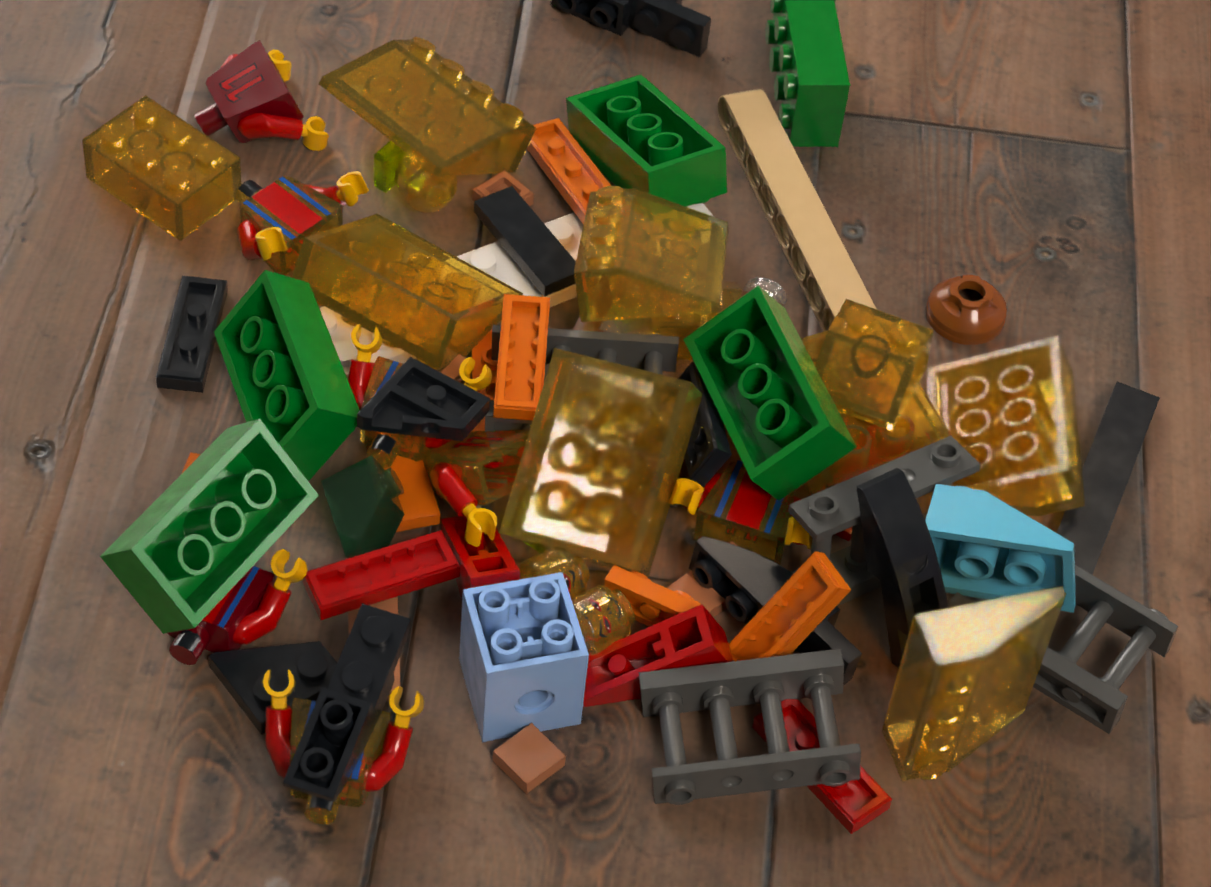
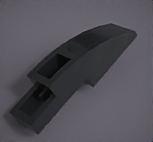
[551,0,711,58]
[856,468,950,671]
[689,536,862,686]
[283,604,412,802]

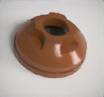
[925,275,1007,345]

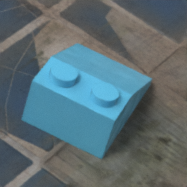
[925,484,1076,613]

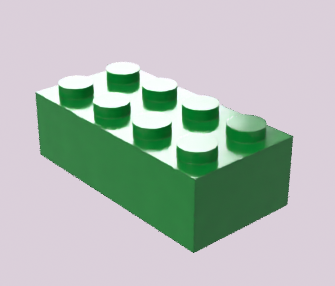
[765,0,850,147]
[566,74,727,219]
[214,270,360,481]
[683,285,857,501]
[100,419,319,634]

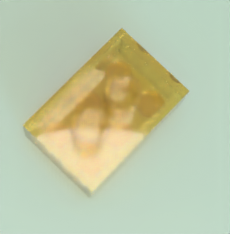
[82,95,242,241]

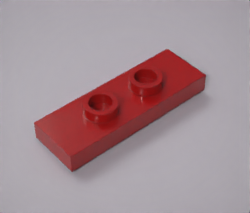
[303,530,460,621]

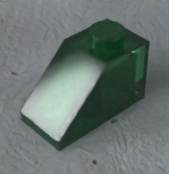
[321,455,405,558]

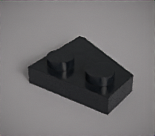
[357,357,490,441]
[209,641,337,735]

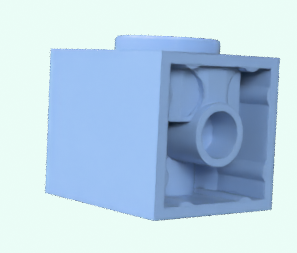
[459,572,589,742]

